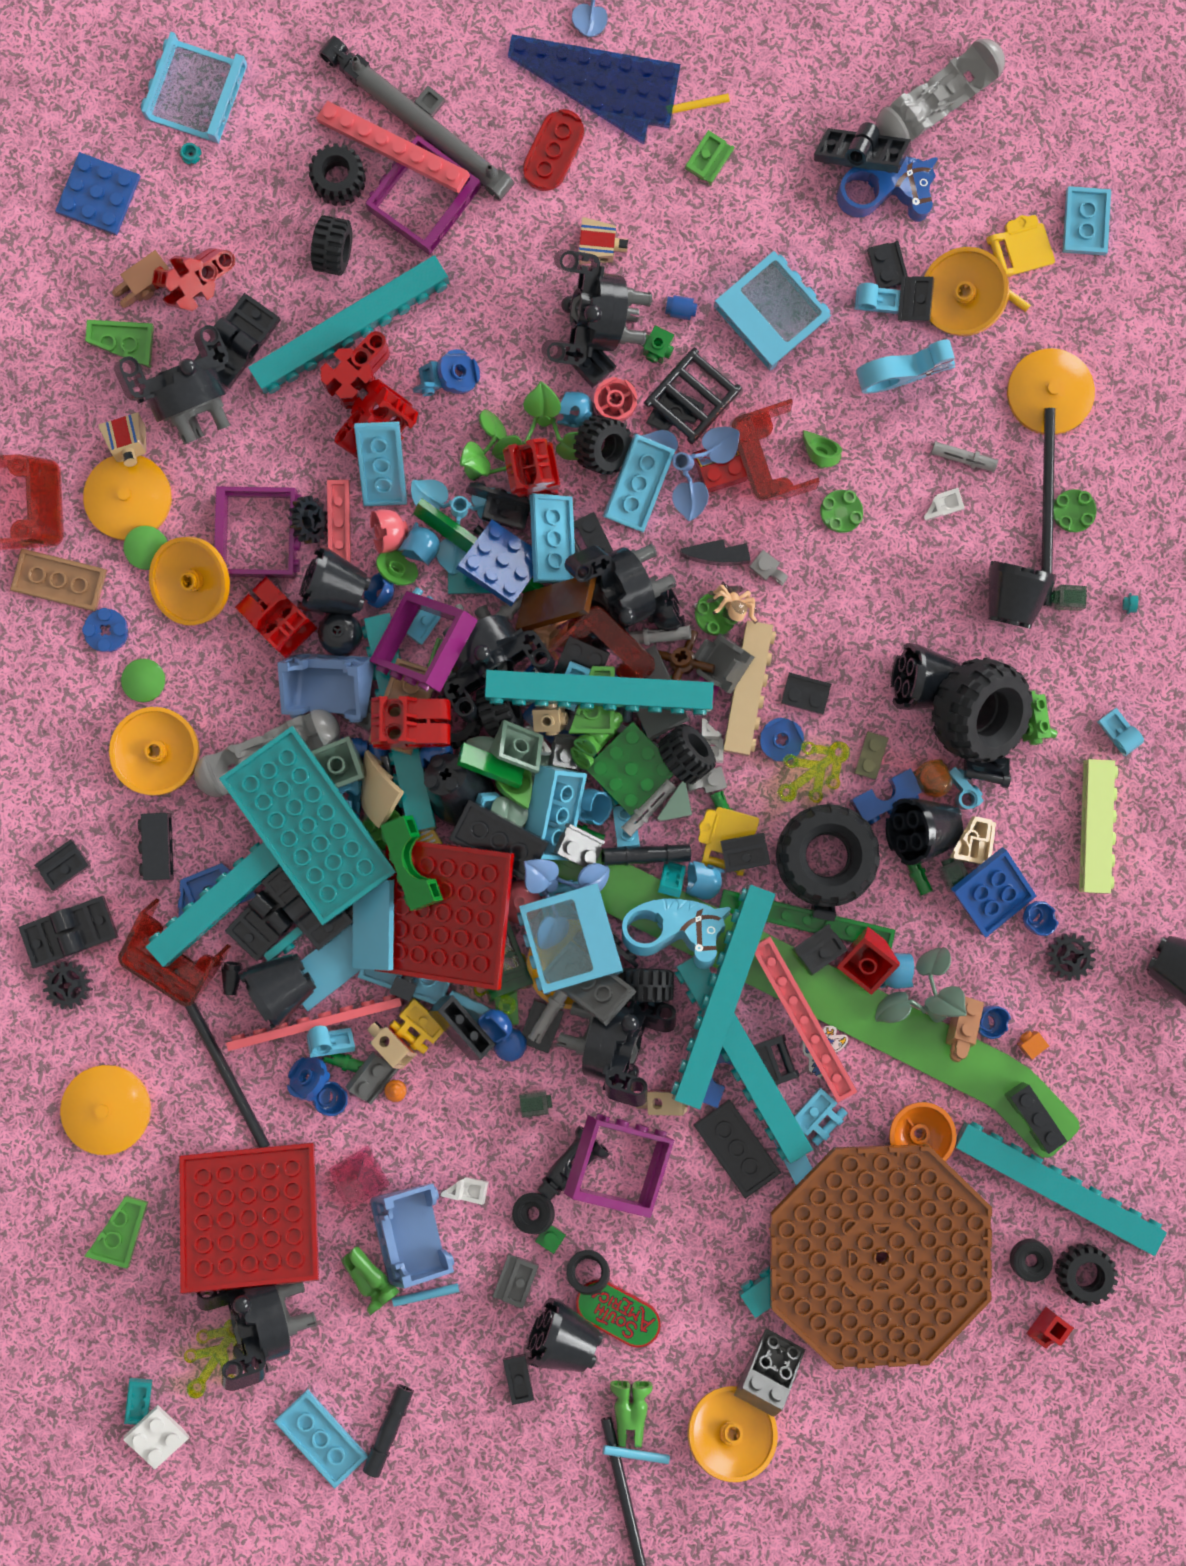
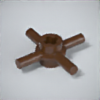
[658,630,715,680]

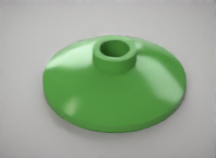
[376,550,418,586]

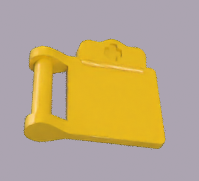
[986,215,1055,277]
[698,807,759,877]

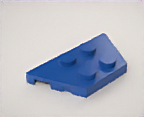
[178,863,257,917]

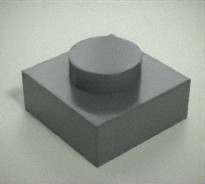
[414,86,445,117]

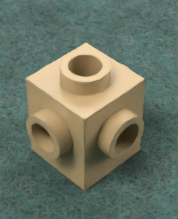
[532,703,568,735]

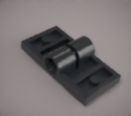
[814,122,911,173]
[194,292,281,389]
[553,635,611,735]
[261,866,353,951]
[225,888,295,961]
[18,896,119,969]

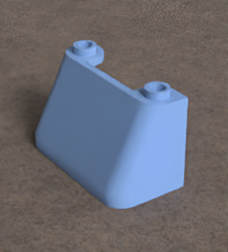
[277,653,374,723]
[370,1183,454,1289]

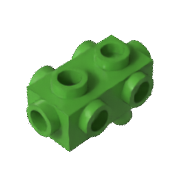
[1022,691,1058,745]

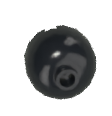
[647,588,686,631]
[318,613,363,656]

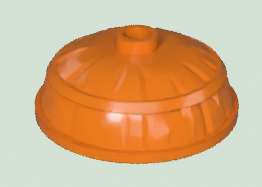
[889,1102,956,1161]

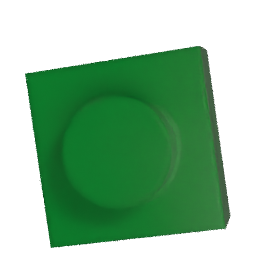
[535,1225,566,1254]

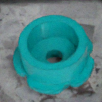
[180,143,202,164]
[1122,593,1139,614]

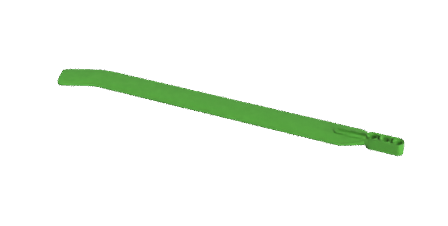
[522,824,1080,1158]

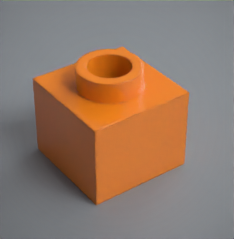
[1017,1030,1049,1060]

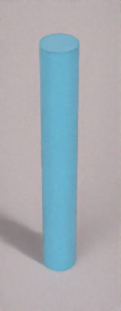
[392,1283,460,1307]
[602,1445,670,1464]

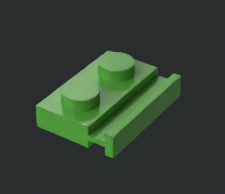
[685,130,735,185]

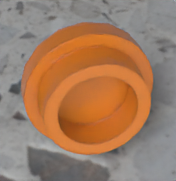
[384,1079,407,1102]

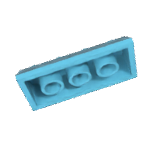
[525,765,587,861]

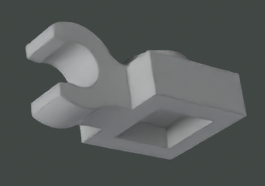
[749,550,788,586]
[687,767,727,794]

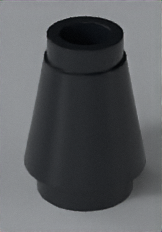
[221,961,243,995]

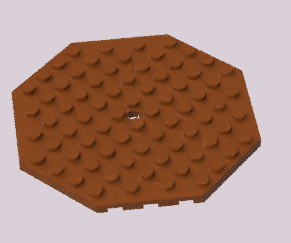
[770,1144,992,1370]

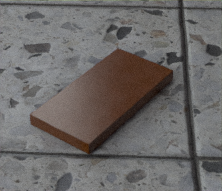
[515,577,597,632]

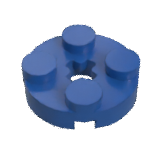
[437,349,480,394]
[82,608,128,652]
[759,718,804,762]
[287,1055,330,1102]

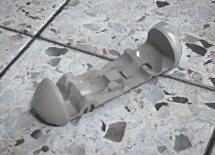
[876,39,1005,141]
[194,709,340,798]

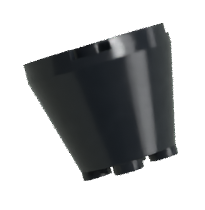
[297,545,371,615]
[988,561,1057,629]
[890,643,961,710]
[424,754,495,826]
[885,797,964,865]
[1146,936,1186,1006]
[238,953,317,1030]
[526,1298,603,1372]

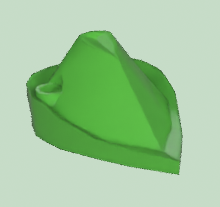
[803,430,842,469]
[495,769,533,810]

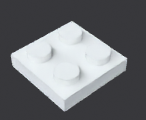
[123,1405,189,1469]

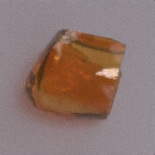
[913,759,953,798]

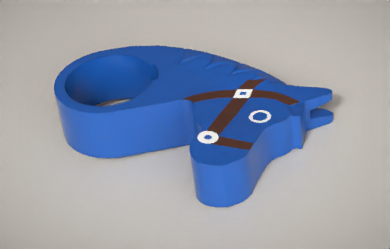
[836,156,938,222]

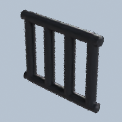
[644,347,742,444]

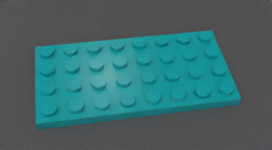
[219,726,397,925]

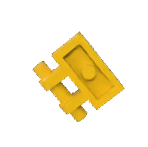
[389,997,444,1054]

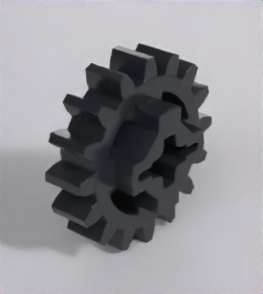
[288,496,328,544]
[1045,933,1096,981]
[43,961,93,1010]

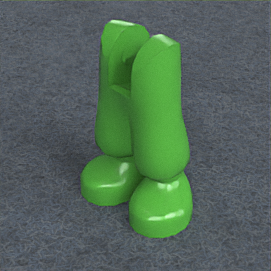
[570,712,623,769]
[341,1247,400,1316]
[610,1381,653,1448]

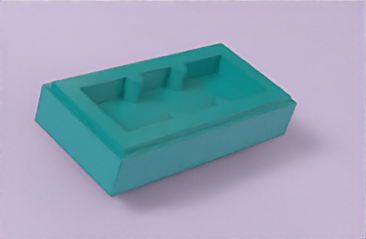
[448,572,492,594]
[658,862,686,898]
[264,927,304,961]
[124,1378,153,1425]

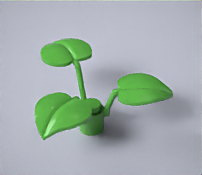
[492,381,578,462]
[460,409,507,481]

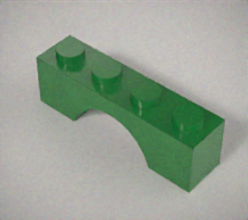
[380,815,443,911]

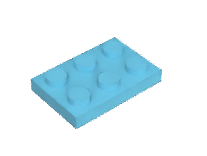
[1062,186,1111,256]

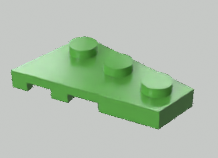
[85,320,154,368]
[569,666,615,735]
[84,1196,148,1269]

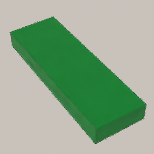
[457,743,524,788]

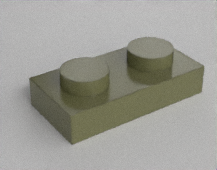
[854,731,889,780]

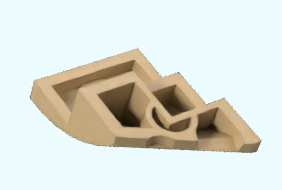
[360,750,404,828]
[950,816,996,865]

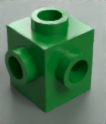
[641,325,675,364]

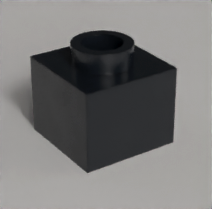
[389,975,418,1002]

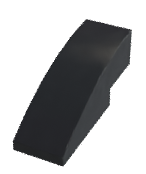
[680,539,751,566]

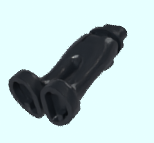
[537,1125,610,1201]

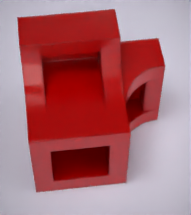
[1026,1306,1074,1349]

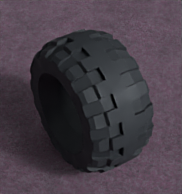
[932,658,1033,763]
[776,804,880,907]

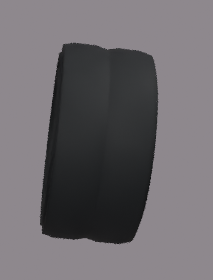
[512,1193,555,1234]
[1010,1239,1053,1282]

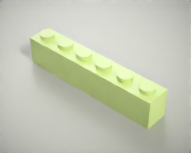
[1079,759,1118,894]

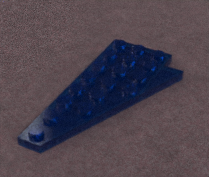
[508,34,681,144]

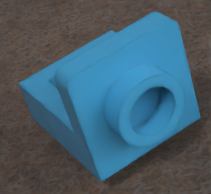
[413,361,442,396]

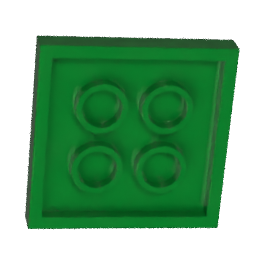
[586,722,674,816]

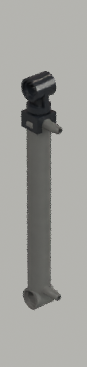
[319,35,515,201]

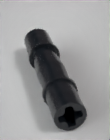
[601,844,691,866]
[363,1384,414,1478]

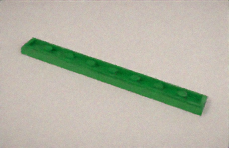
[413,499,545,594]
[719,889,896,949]

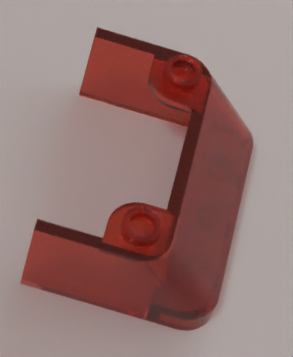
[731,399,820,501]
[0,454,64,550]
[548,606,655,679]
[118,898,231,1006]

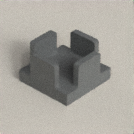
[694,633,755,694]

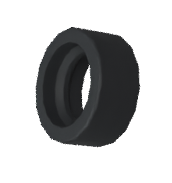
[566,1250,610,1295]

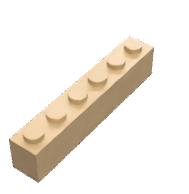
[723,620,776,756]

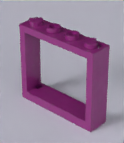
[365,135,481,255]
[214,486,302,578]
[369,591,478,692]
[564,1113,675,1218]

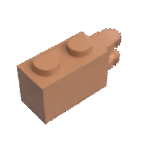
[112,250,170,308]
[945,996,984,1063]

